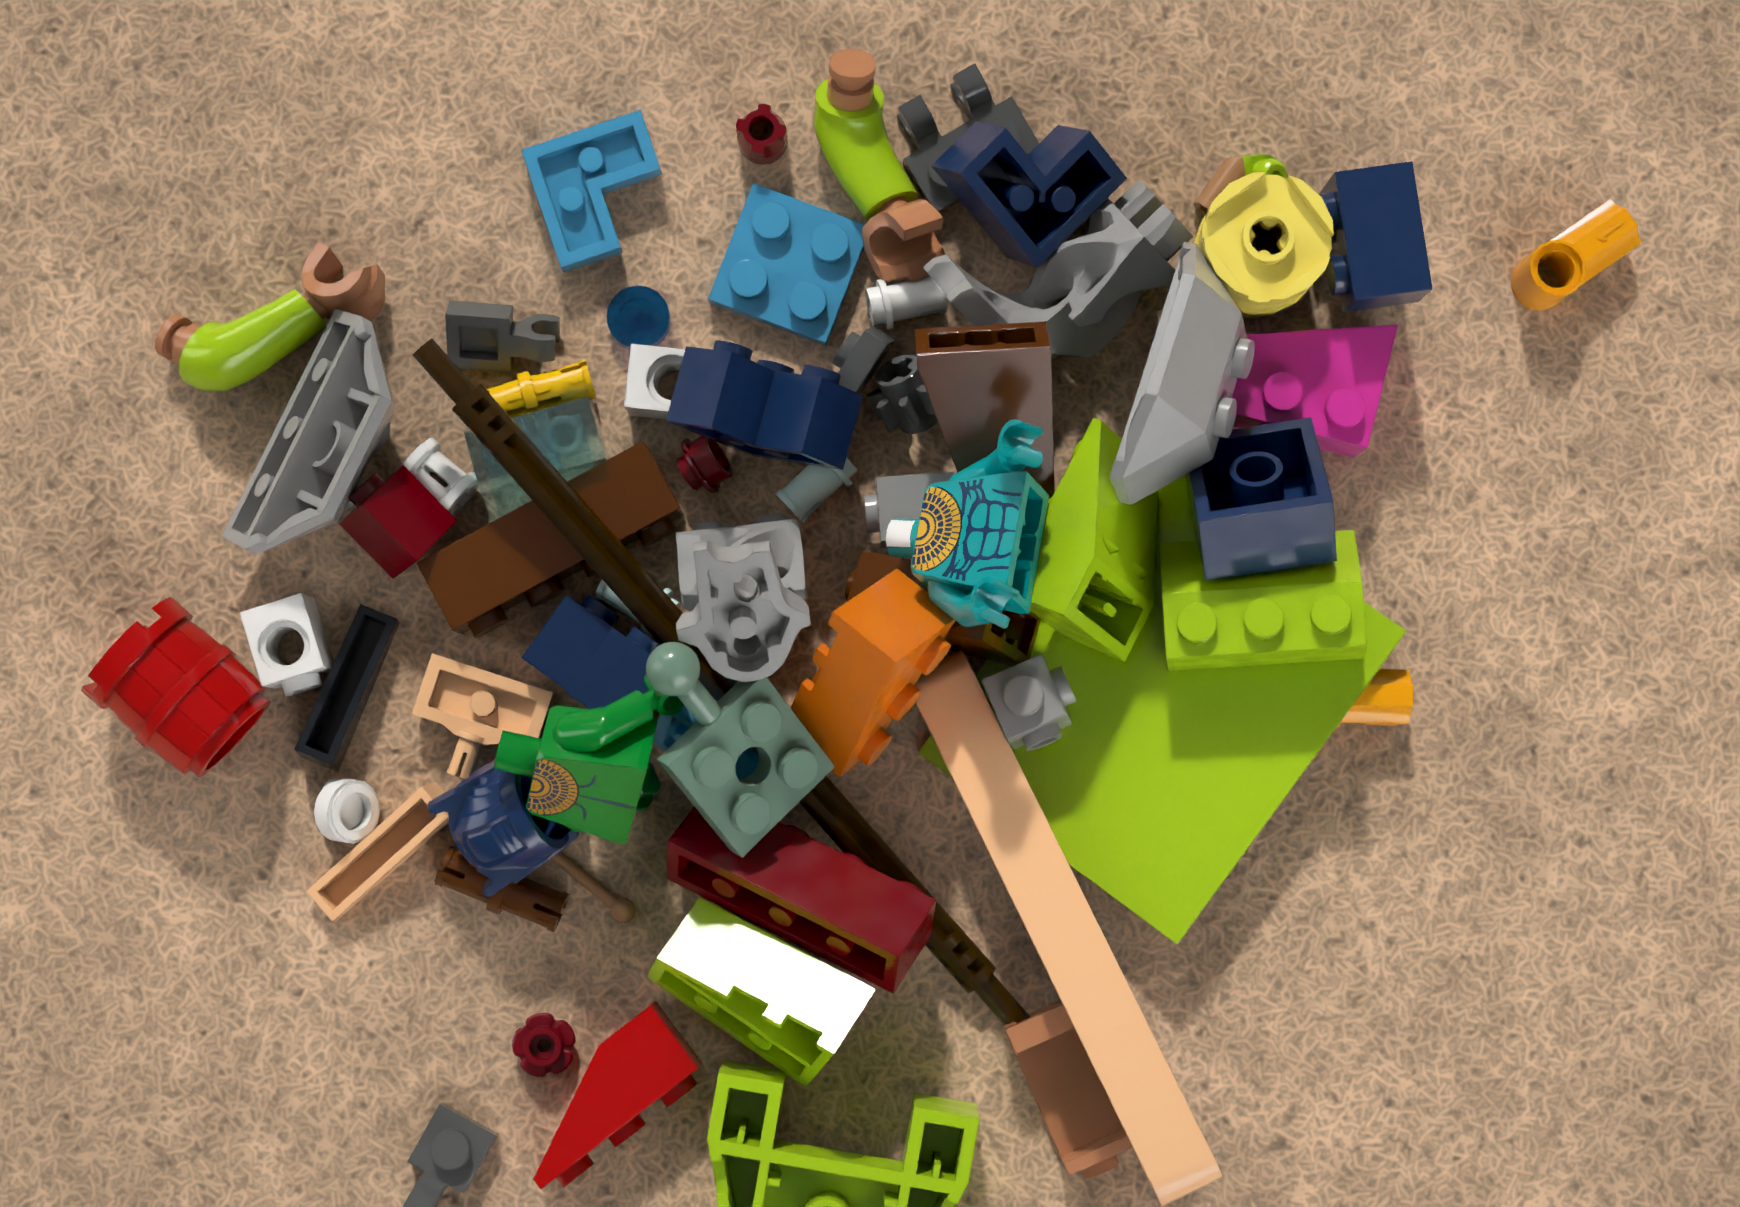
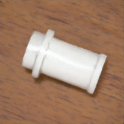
[865,276,948,330]

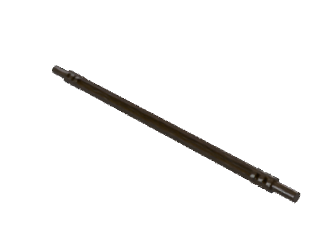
[413,338,1031,1025]

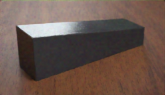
[294,604,400,772]

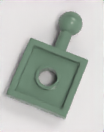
[646,642,835,858]

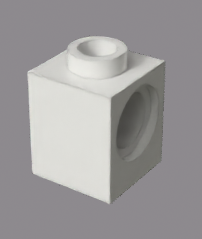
[624,344,685,420]
[240,593,334,696]

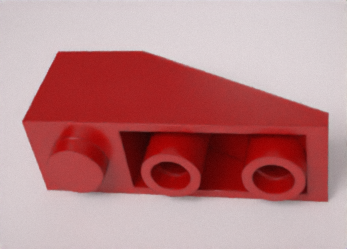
[533,1001,702,1189]

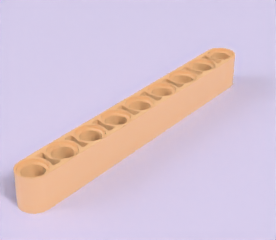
[914,650,1222,1207]

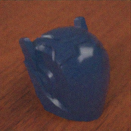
[427,760,579,897]

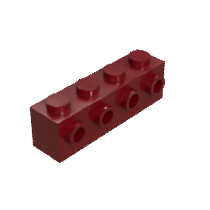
[667,807,937,994]

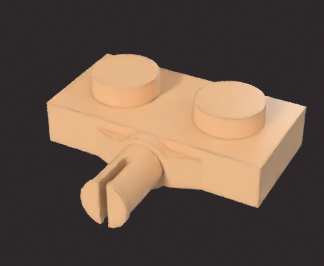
[412,653,556,779]

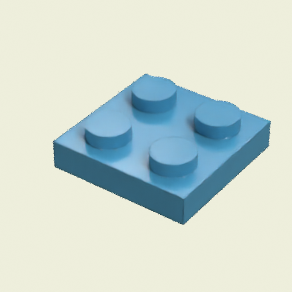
[708,183,865,346]

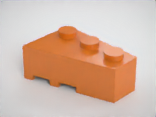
[791,568,955,777]

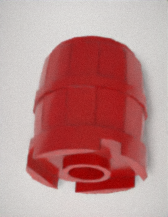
[81,597,271,777]

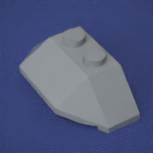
[1109,242,1255,505]
[221,309,396,554]

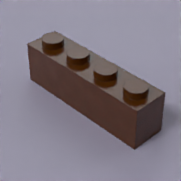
[416,440,684,638]

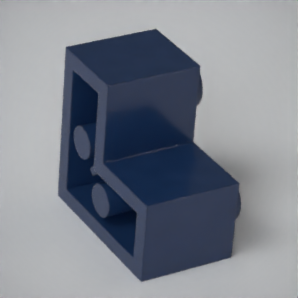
[931,122,1127,267]
[1319,161,1433,312]
[666,340,863,470]
[521,594,660,709]

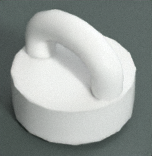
[314,778,380,844]

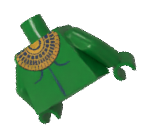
[494,675,684,845]

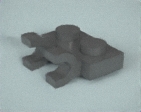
[897,63,1039,213]

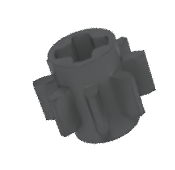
[867,355,938,434]

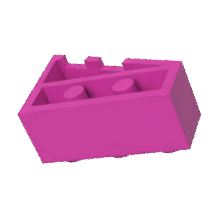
[1232,324,1398,458]

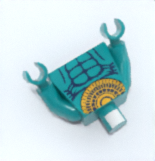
[886,419,1049,629]

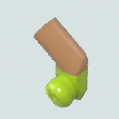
[1193,154,1288,215]

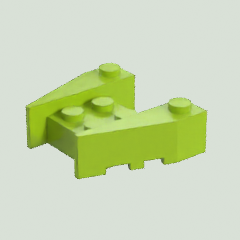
[707,1059,980,1207]

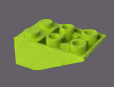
[1030,418,1158,662]

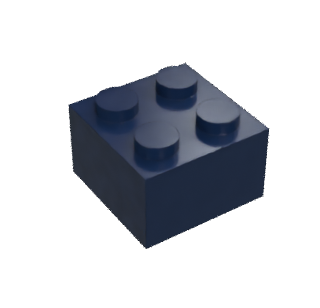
[1186,417,1337,581]

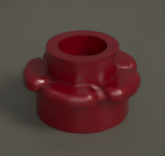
[676,436,733,494]
[512,1013,576,1077]

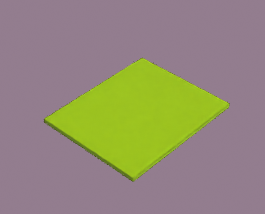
[918,476,1407,945]

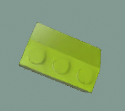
[1160,530,1367,671]

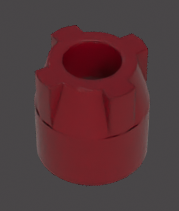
[736,104,788,165]

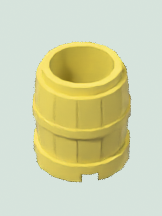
[1193,172,1334,319]

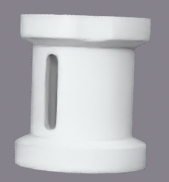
[403,438,482,517]

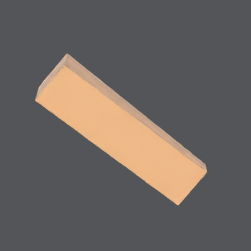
[306,782,448,921]

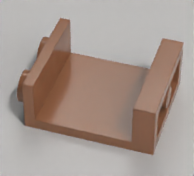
[1003,999,1133,1179]

